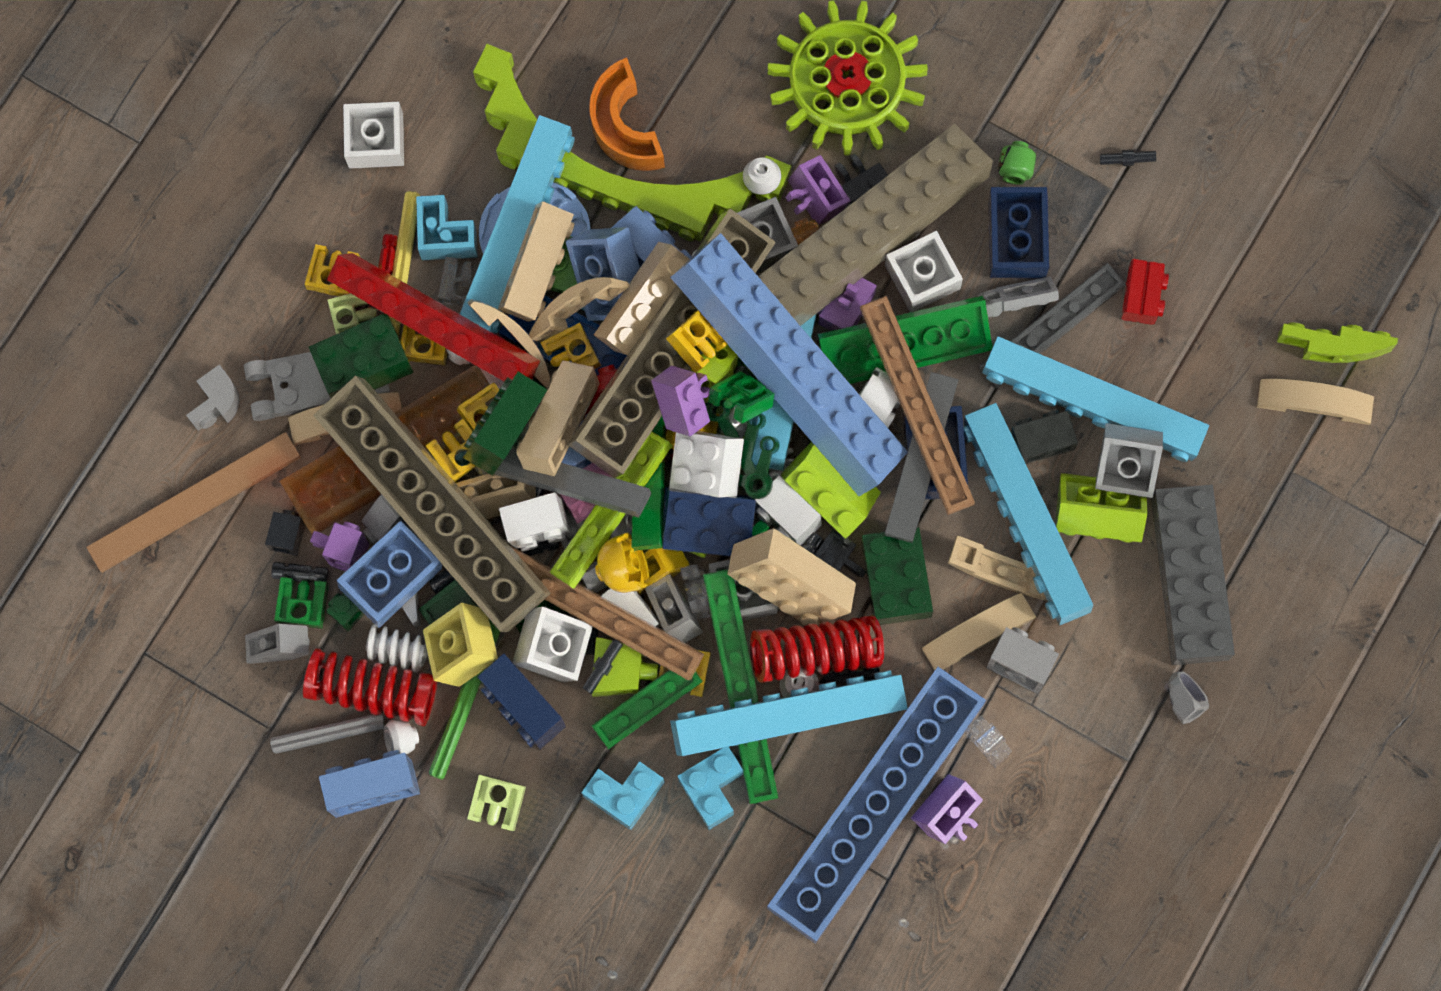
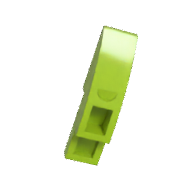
[1277,322,1398,363]

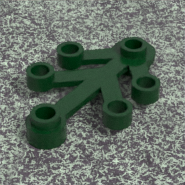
[705,400,780,499]

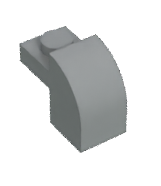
[186,364,240,431]

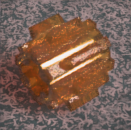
[791,218,820,245]

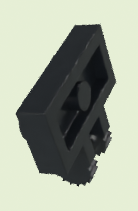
[834,154,888,209]
[815,529,866,588]

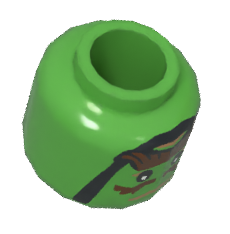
[998,141,1036,185]

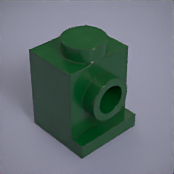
[326,592,365,632]

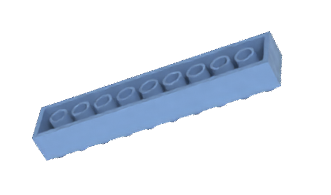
[670,233,908,496]
[767,667,986,944]

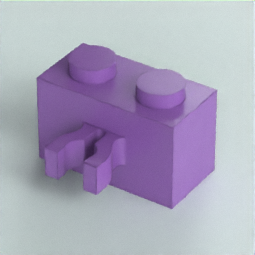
[785,155,850,226]
[817,278,877,331]
[651,365,710,437]
[310,522,370,572]
[911,774,983,844]

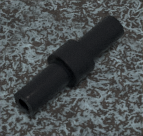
[1100,149,1156,166]
[582,639,623,694]

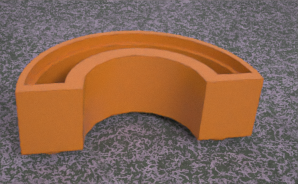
[590,58,665,171]

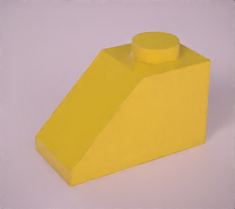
[637,548,690,595]

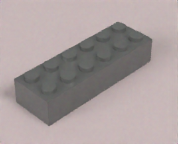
[1151,485,1235,665]

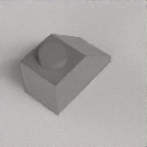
[362,494,409,545]
[645,574,703,643]
[245,624,310,664]

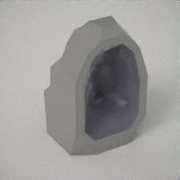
[1168,671,1209,724]

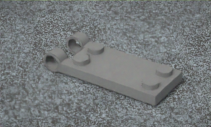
[243,352,390,421]

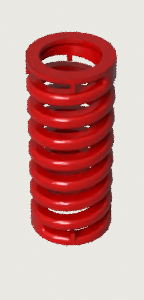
[750,615,884,683]
[303,648,437,727]

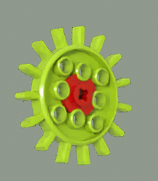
[768,1,928,156]

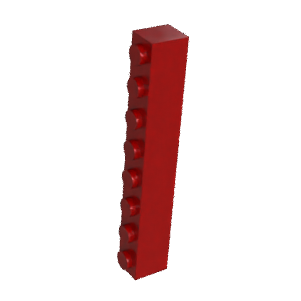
[327,253,541,381]

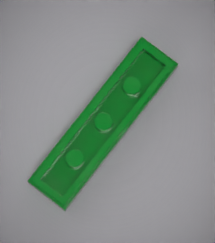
[592,670,703,749]

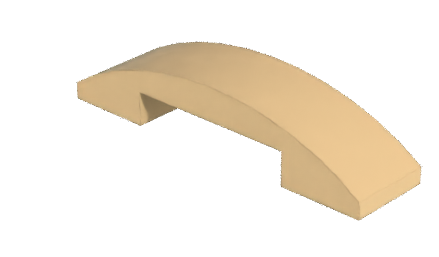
[529,277,630,342]
[467,299,551,388]
[1257,379,1374,425]
[288,392,405,446]
[948,535,1047,601]
[922,593,1036,671]

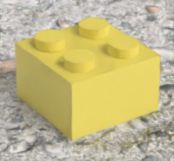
[423,603,498,687]

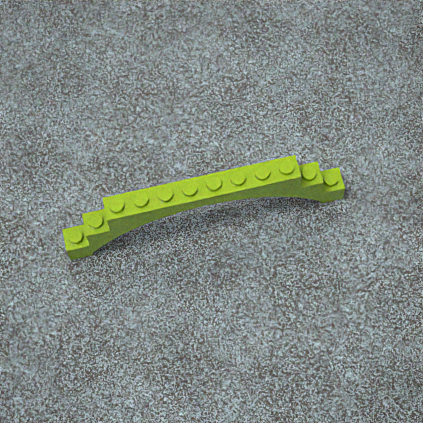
[473,44,792,242]

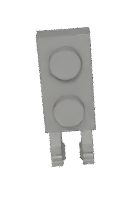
[977,276,1059,318]

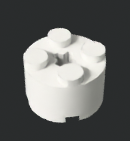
[859,367,900,428]

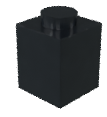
[265,510,306,556]

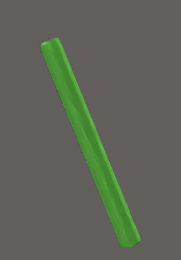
[429,619,500,779]

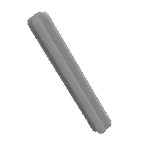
[270,714,385,754]

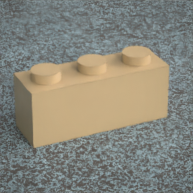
[456,474,536,519]

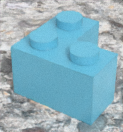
[416,195,478,260]
[678,747,743,830]
[581,761,665,830]

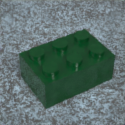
[308,313,414,398]
[463,371,547,476]
[861,527,933,625]

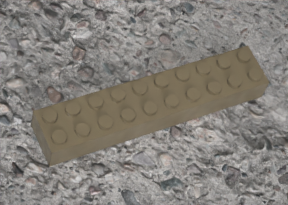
[758,124,993,326]
[567,209,776,478]
[314,376,551,632]

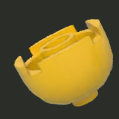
[595,533,649,593]

